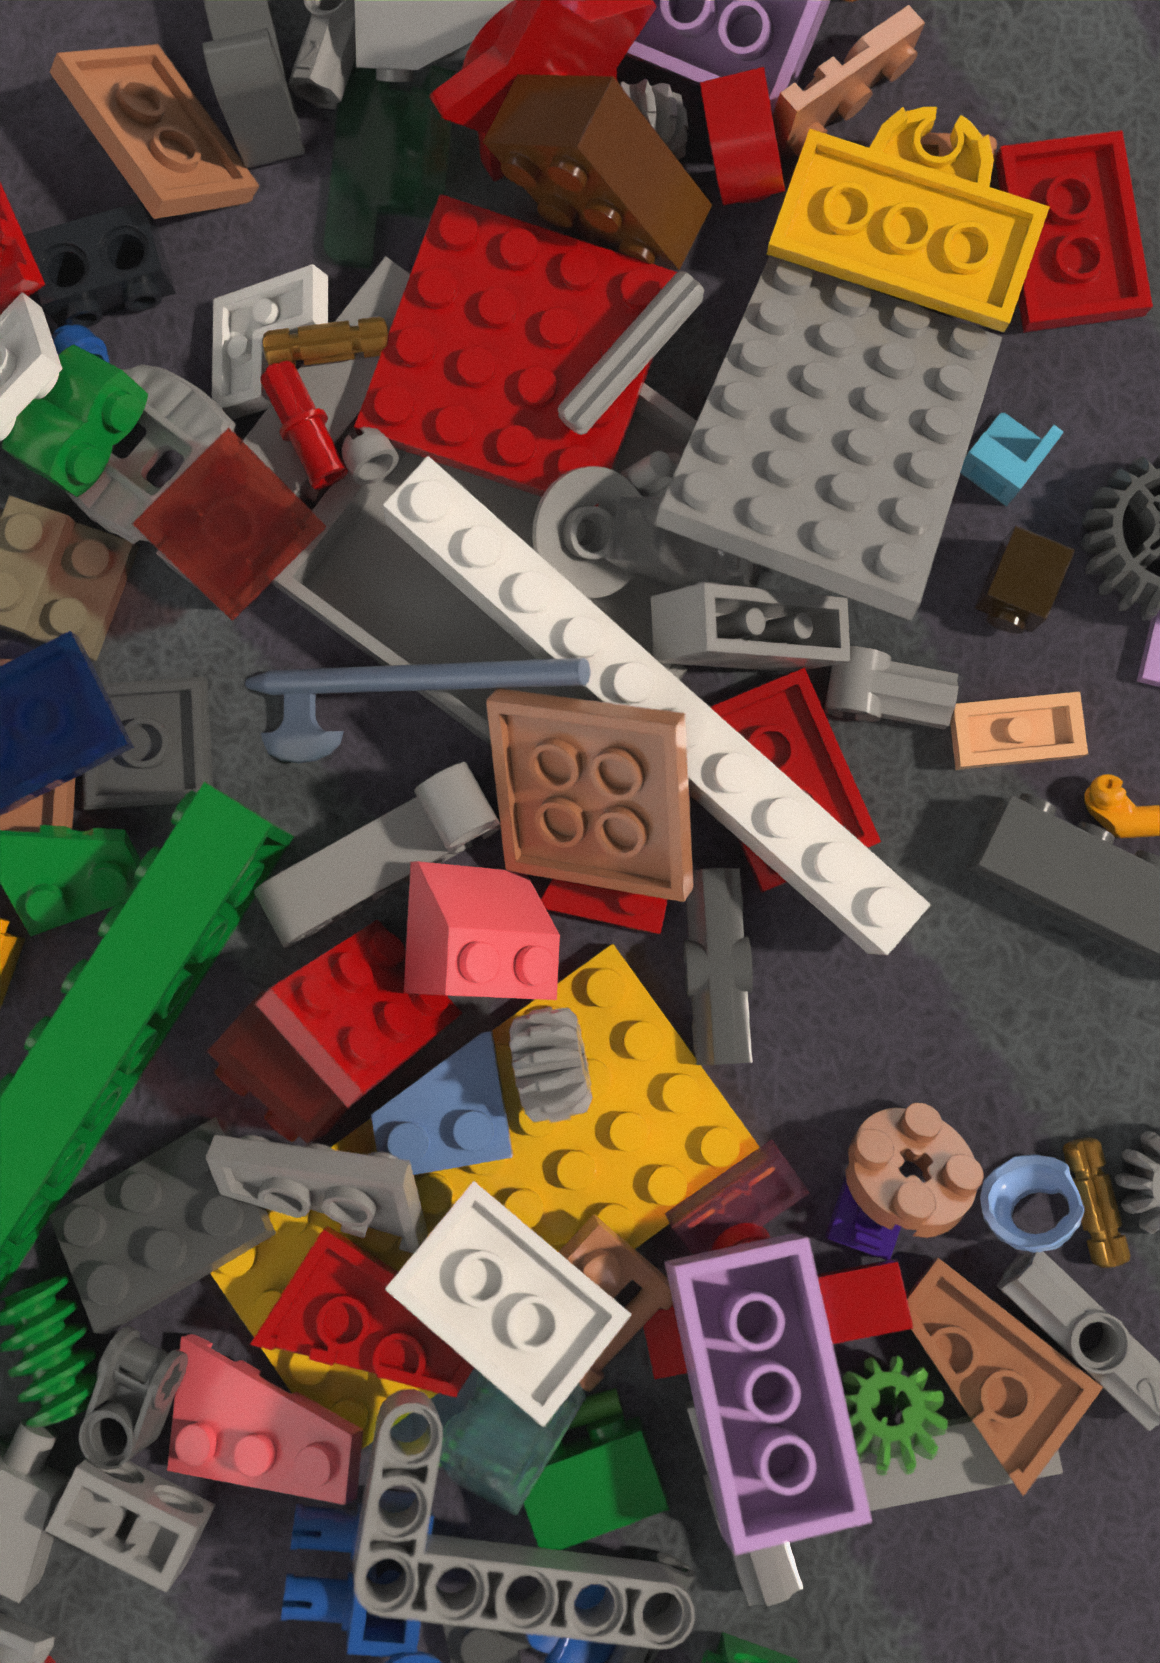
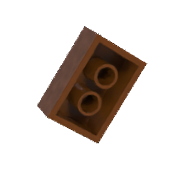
[483,74,712,270]

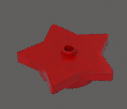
[430,0,657,181]

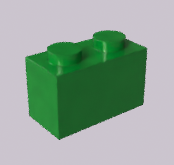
[515,1413,669,1550]

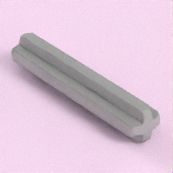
[558,271,704,435]

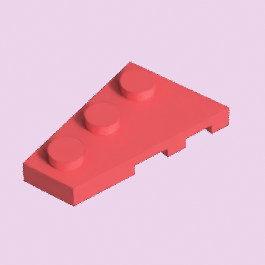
[167,1334,363,1505]

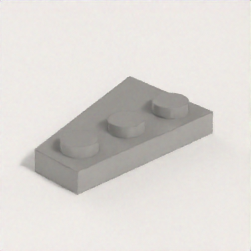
[205,1135,428,1254]

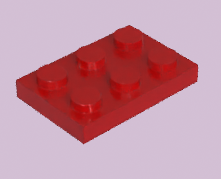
[996,130,1153,332]
[710,667,881,893]
[256,919,462,1107]

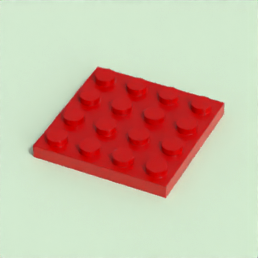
[354,194,678,507]

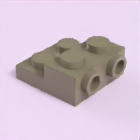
[0,495,139,662]

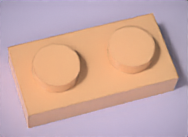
[950,692,1088,770]

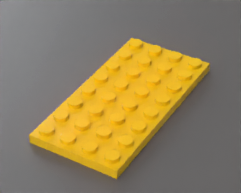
[210,944,764,1450]

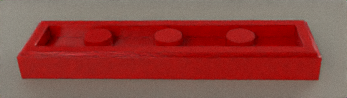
[643,1258,914,1380]

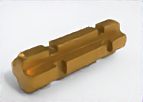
[263,316,389,366]
[1063,1138,1131,1268]

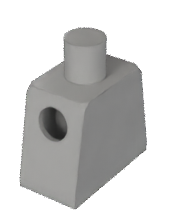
[0,1418,71,1603]

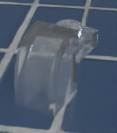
[606,496,762,590]

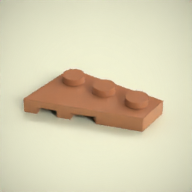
[906,1257,1103,1496]

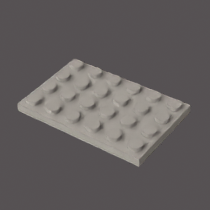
[655,256,1002,620]

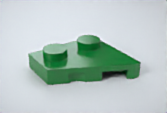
[0,825,141,936]

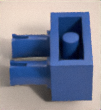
[281,1488,434,1657]

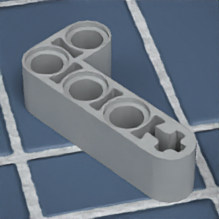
[254,762,501,948]

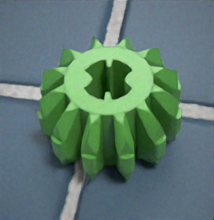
[842,1355,948,1476]

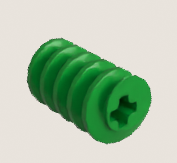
[0,1273,97,1428]

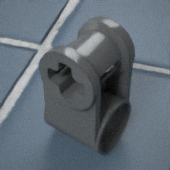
[79,1326,188,1470]

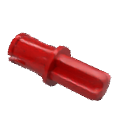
[260,360,348,489]

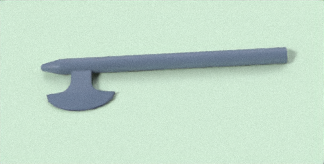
[245,658,590,764]

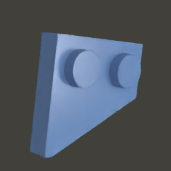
[371,1031,513,1175]

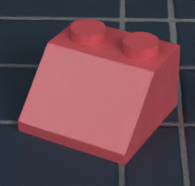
[404,861,560,1000]

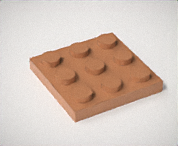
[486,688,693,902]

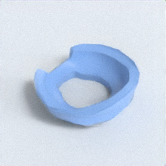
[980,1154,1085,1252]

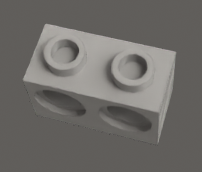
[45,1459,216,1593]

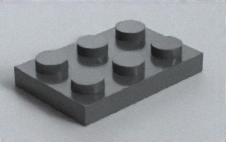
[49,1117,276,1335]

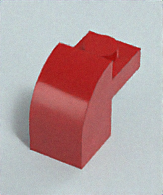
[700,67,785,206]

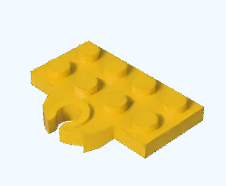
[767,107,1049,333]

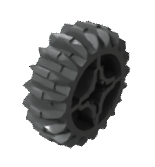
[1080,454,1160,621]

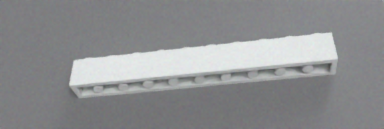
[383,456,931,955]

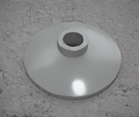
[532,466,649,598]

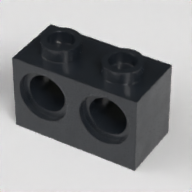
[24,201,177,328]

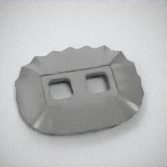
[65,364,240,544]

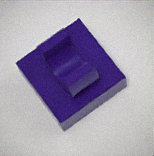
[825,1176,901,1260]

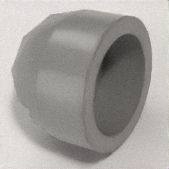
[342,426,399,485]

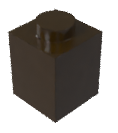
[974,526,1075,634]

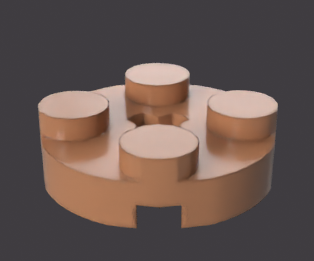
[845,1103,984,1238]

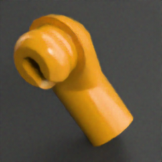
[1084,774,1160,839]

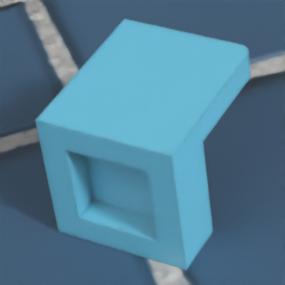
[960,413,1064,506]

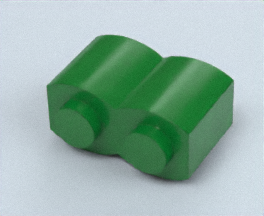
[2,344,148,497]

